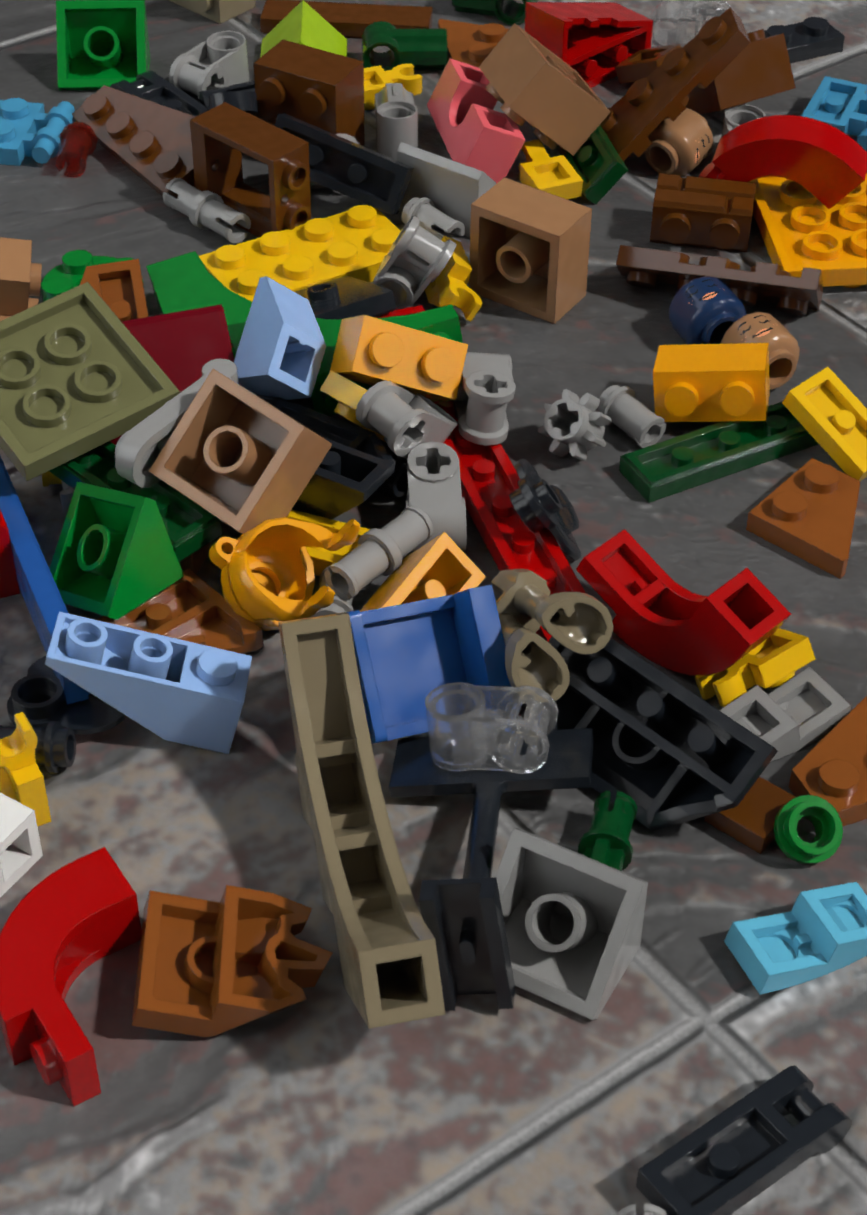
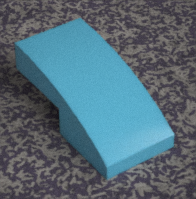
[724,882,867,995]

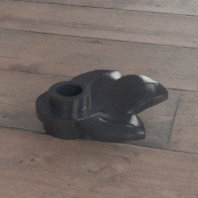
[509,459,581,560]
[7,655,125,735]

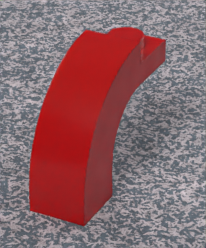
[698,115,867,209]
[576,529,791,675]
[0,847,142,1107]

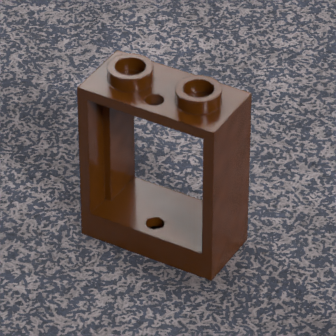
[190,102,311,237]

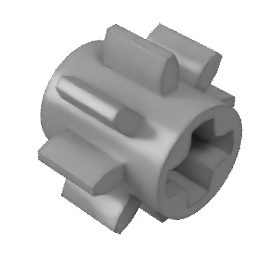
[538,389,612,461]

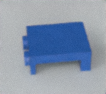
[346,584,520,744]

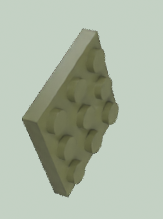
[0,282,180,481]

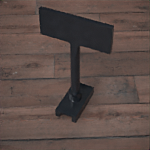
[389,728,594,1011]

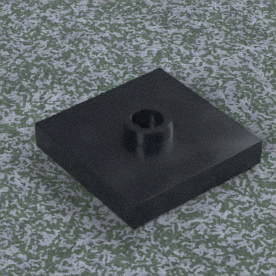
[295,275,396,319]

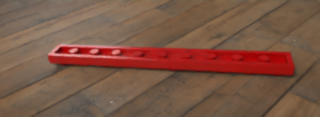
[374,305,586,642]

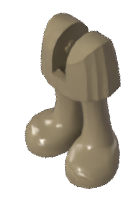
[491,569,613,704]

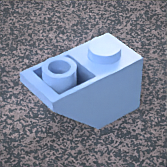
[233,276,326,400]

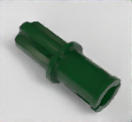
[578,791,638,871]

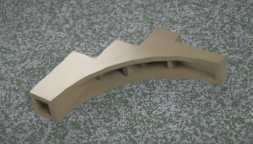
[278,612,446,1029]

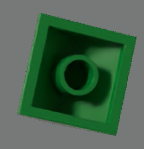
[56,0,150,90]
[49,481,184,620]

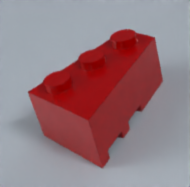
[525,2,653,88]

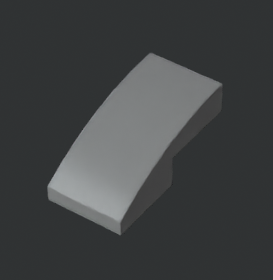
[719,666,851,762]

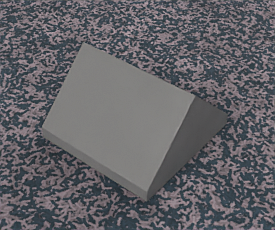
[397,142,497,238]
[495,828,648,1020]

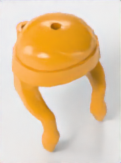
[209,517,360,631]

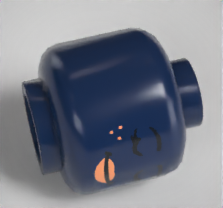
[669,276,747,344]

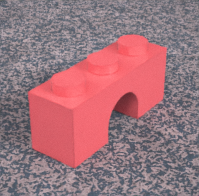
[427,58,525,183]

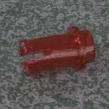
[56,122,97,178]

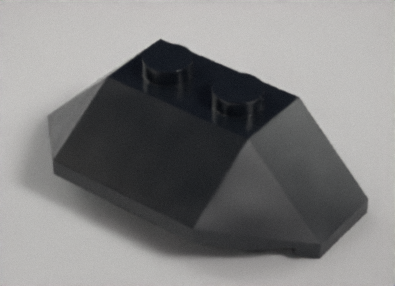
[257,395,395,519]
[540,637,778,831]

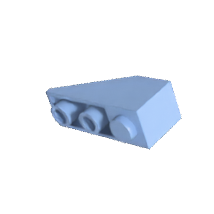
[45,611,252,754]

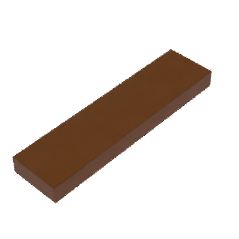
[260,0,432,38]

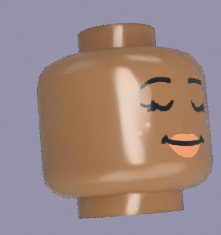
[645,108,714,176]
[721,312,800,389]

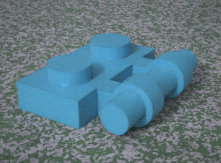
[801,76,867,151]
[0,98,75,166]

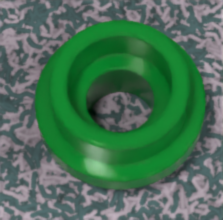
[774,795,843,864]

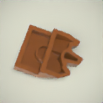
[132,885,333,1037]

